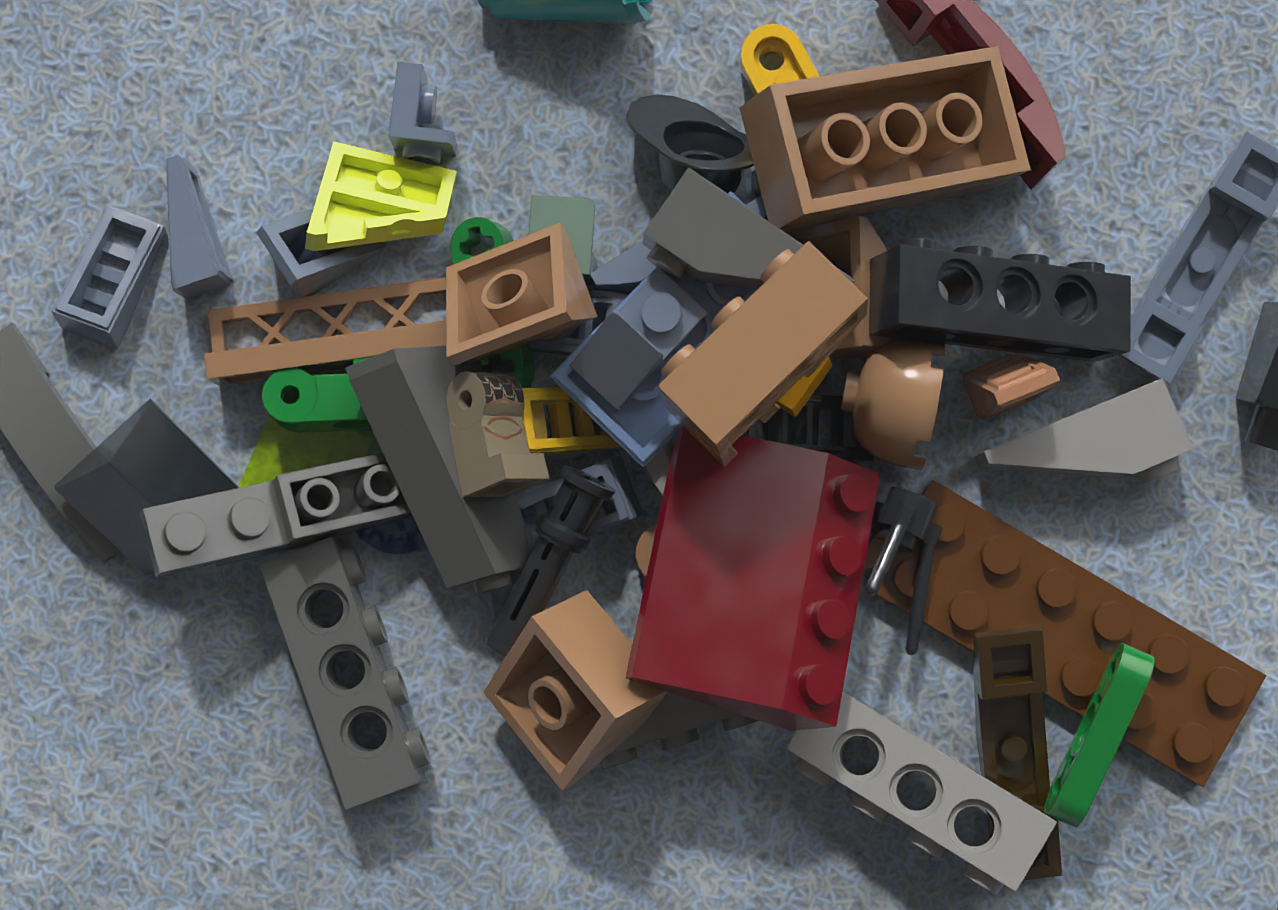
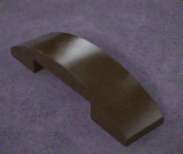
[973,625,1063,881]

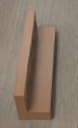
[204,277,446,386]

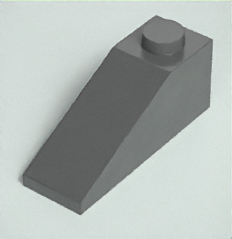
[643,167,855,289]

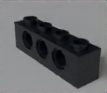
[869,238,1131,362]

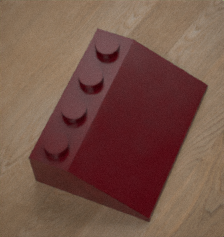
[625,424,880,731]

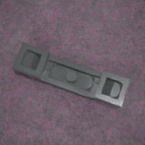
[0,323,121,563]

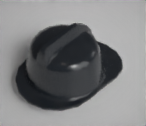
[626,94,754,194]

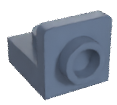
[388,61,457,164]

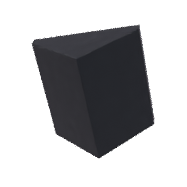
[54,398,239,575]

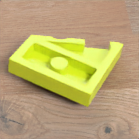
[305,142,457,251]

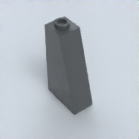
[346,346,531,594]

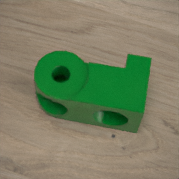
[262,356,374,433]

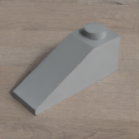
[975,378,1194,483]

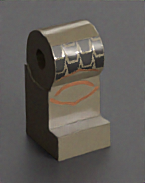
[446,371,549,497]

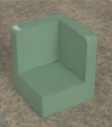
[528,195,597,285]

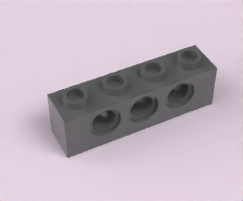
[259,537,431,810]

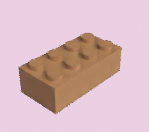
[739,46,1031,231]

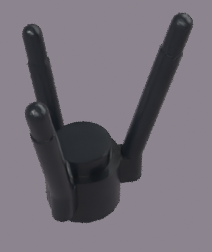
[865,487,943,655]

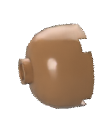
[841,339,946,470]

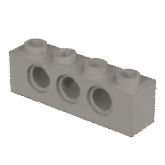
[785,692,1057,895]

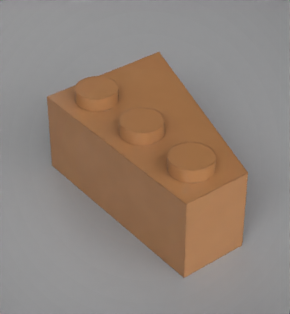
[658,241,868,468]

